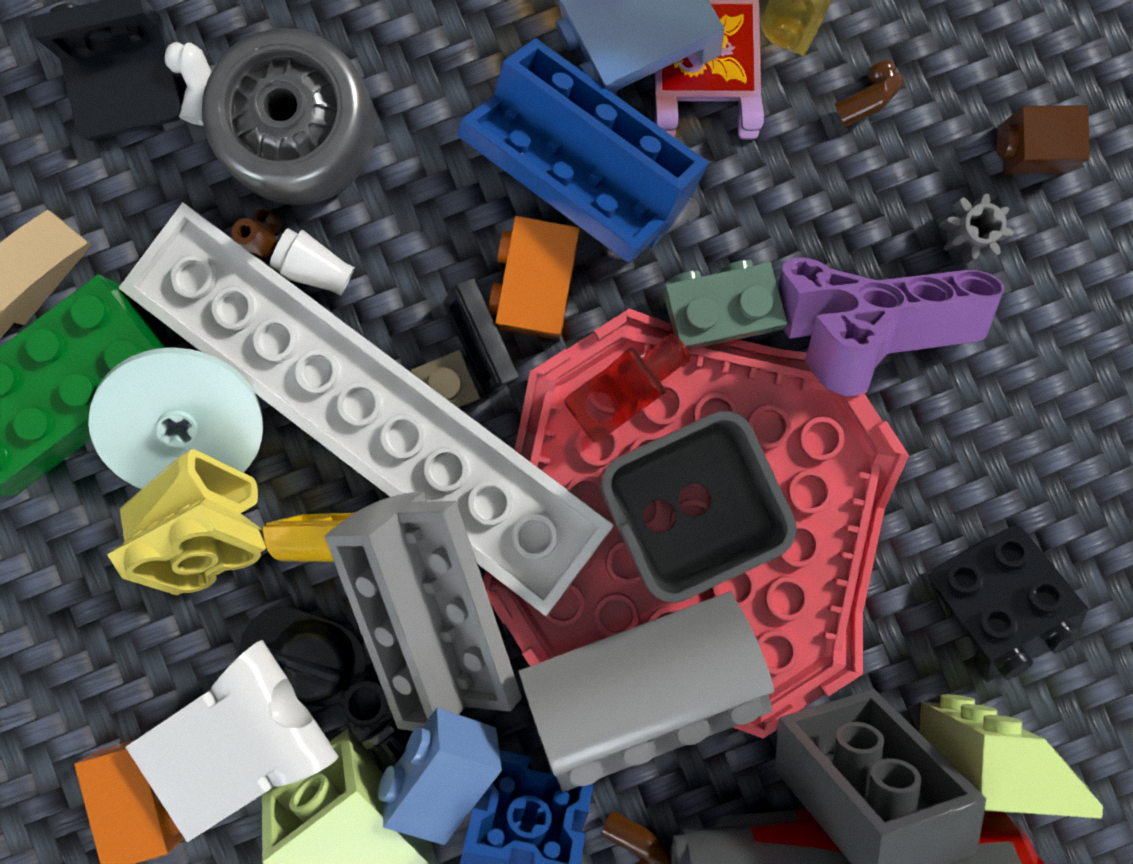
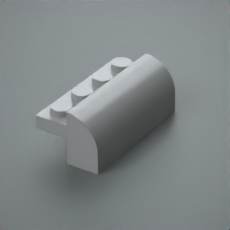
[324,491,522,731]
[519,591,774,792]

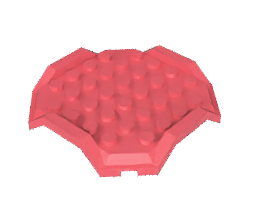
[483,309,909,739]

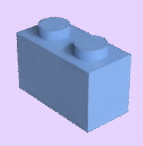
[378,707,502,845]

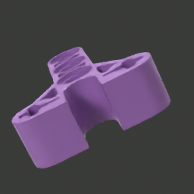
[778,258,1004,396]

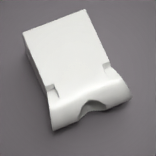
[126,640,339,842]

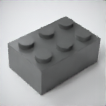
[775,689,987,864]

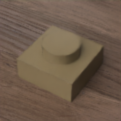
[411,350,481,409]

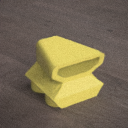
[107,449,266,595]

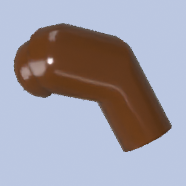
[601,811,671,864]

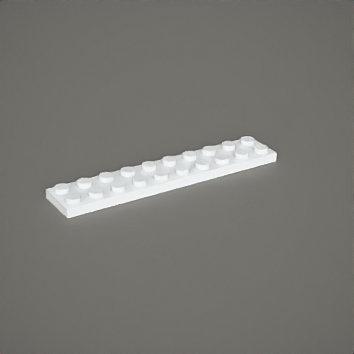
[119,202,614,616]

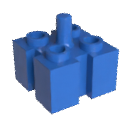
[460,749,593,864]

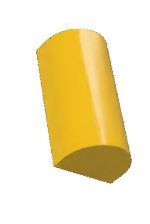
[262,513,354,562]

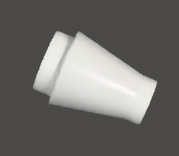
[269,228,355,296]

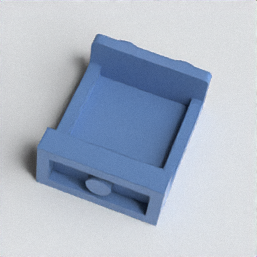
[555,0,724,95]

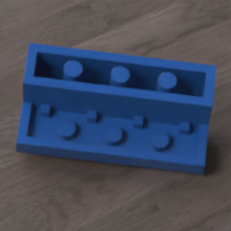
[457,38,709,264]

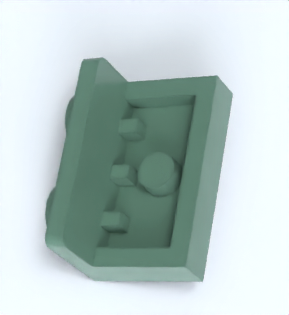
[659,260,788,352]

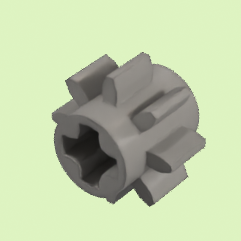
[939,193,1014,264]

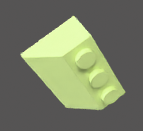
[919,694,1103,819]

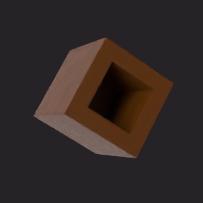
[996,105,1090,174]

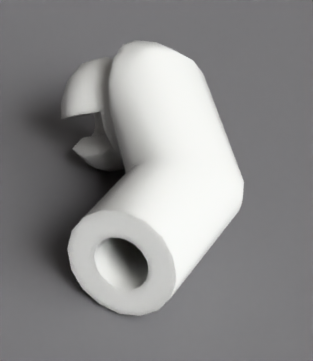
[165,42,211,126]

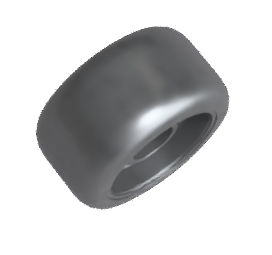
[202,28,376,205]

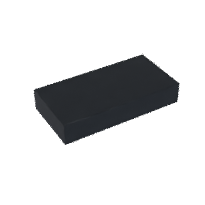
[443,278,519,396]

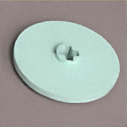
[88,348,263,489]

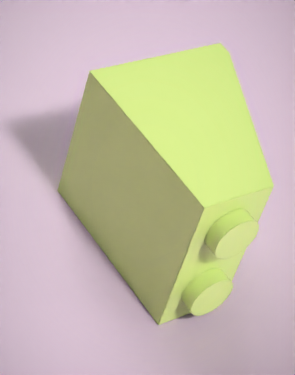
[262,728,437,864]

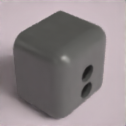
[599,411,796,603]

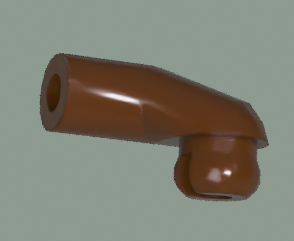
[834,60,903,128]
[231,208,282,258]

